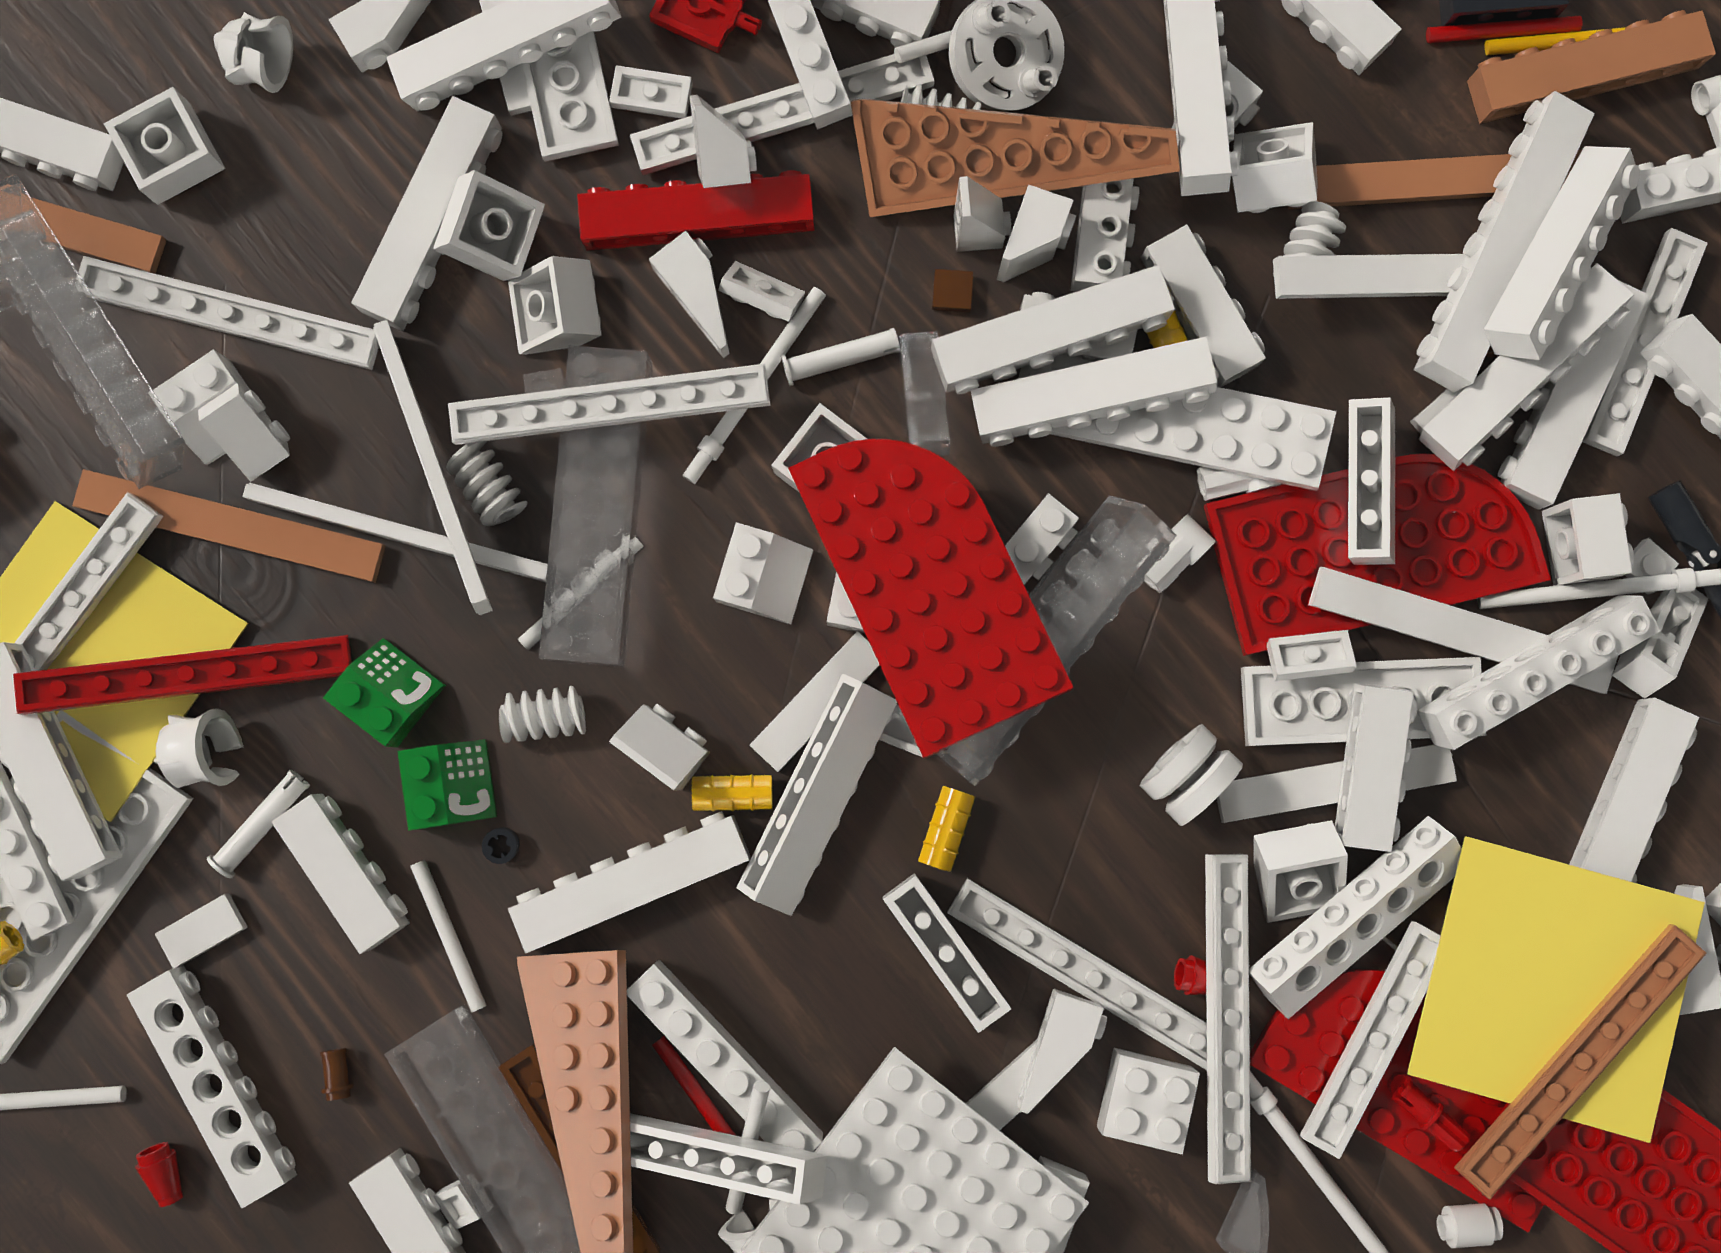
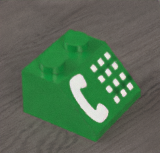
[323,638,446,747]
[397,739,498,831]

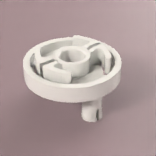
[949,0,1064,112]

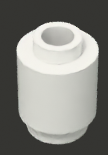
[1437,1203,1503,1248]

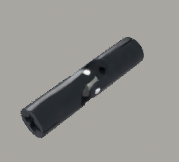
[1647,480,1721,618]

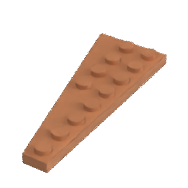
[851,99,1180,217]
[517,950,633,1253]

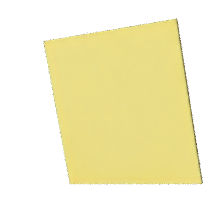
[0,501,249,822]
[1407,836,1705,1143]

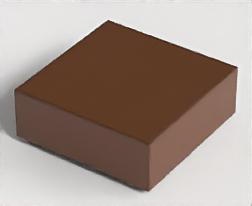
[932,269,973,313]

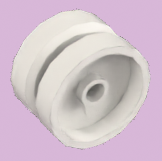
[1140,724,1243,826]

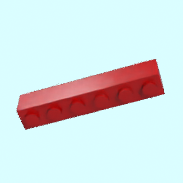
[577,170,815,251]

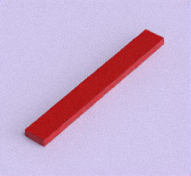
[13,635,352,715]

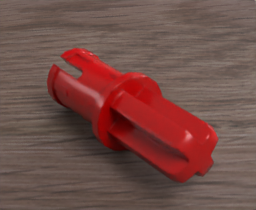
[1392,1079,1471,1151]

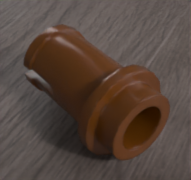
[320,1048,354,1101]

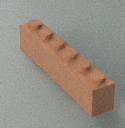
[1467,10,1716,124]

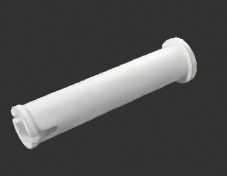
[781,328,900,386]
[207,770,310,878]

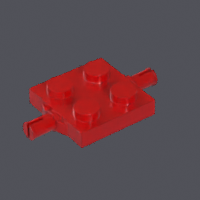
[649,0,762,54]

